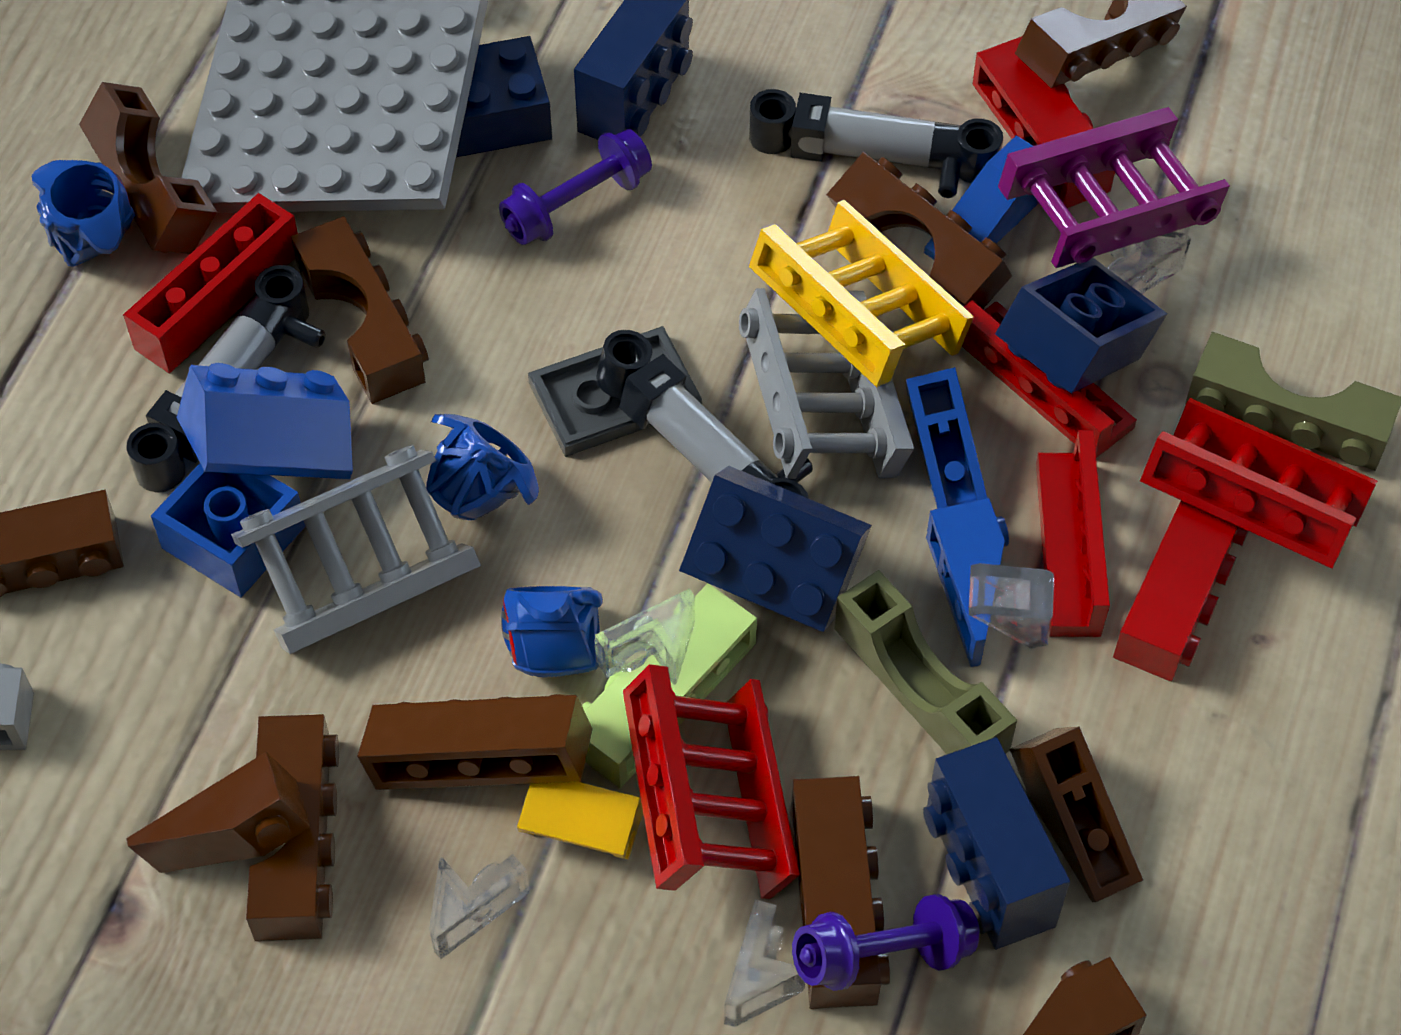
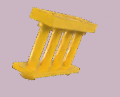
[749,200,974,387]

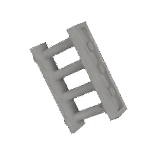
[739,288,914,479]
[231,445,481,654]

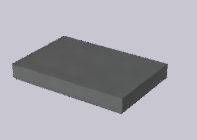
[528,326,702,457]

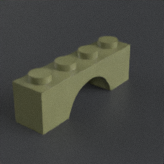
[1185,332,1401,471]
[834,570,1017,754]

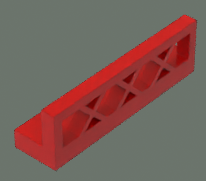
[962,301,1137,458]
[1036,430,1110,637]

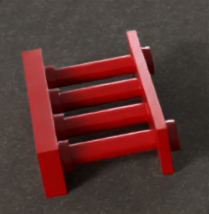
[1140,398,1378,569]
[623,664,800,899]

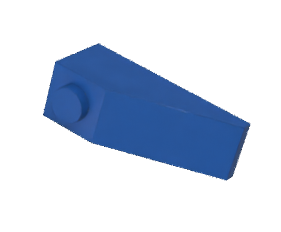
[924,135,1039,260]
[906,367,988,509]
[926,498,1009,667]

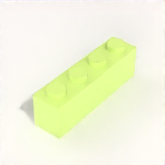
[582,583,757,788]

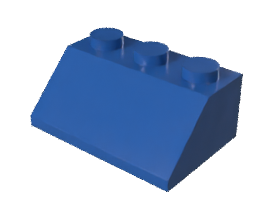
[176,363,353,479]

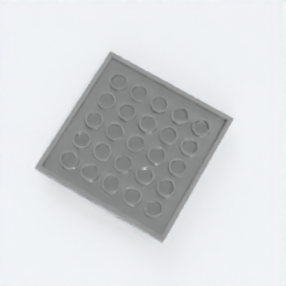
[182,0,488,213]

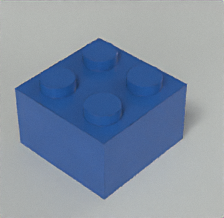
[151,464,306,598]

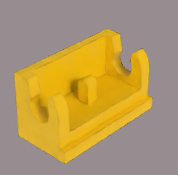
[517,782,643,859]

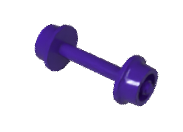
[499,129,652,245]
[792,894,980,991]

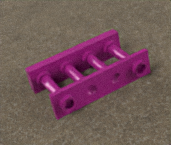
[998,107,1230,268]

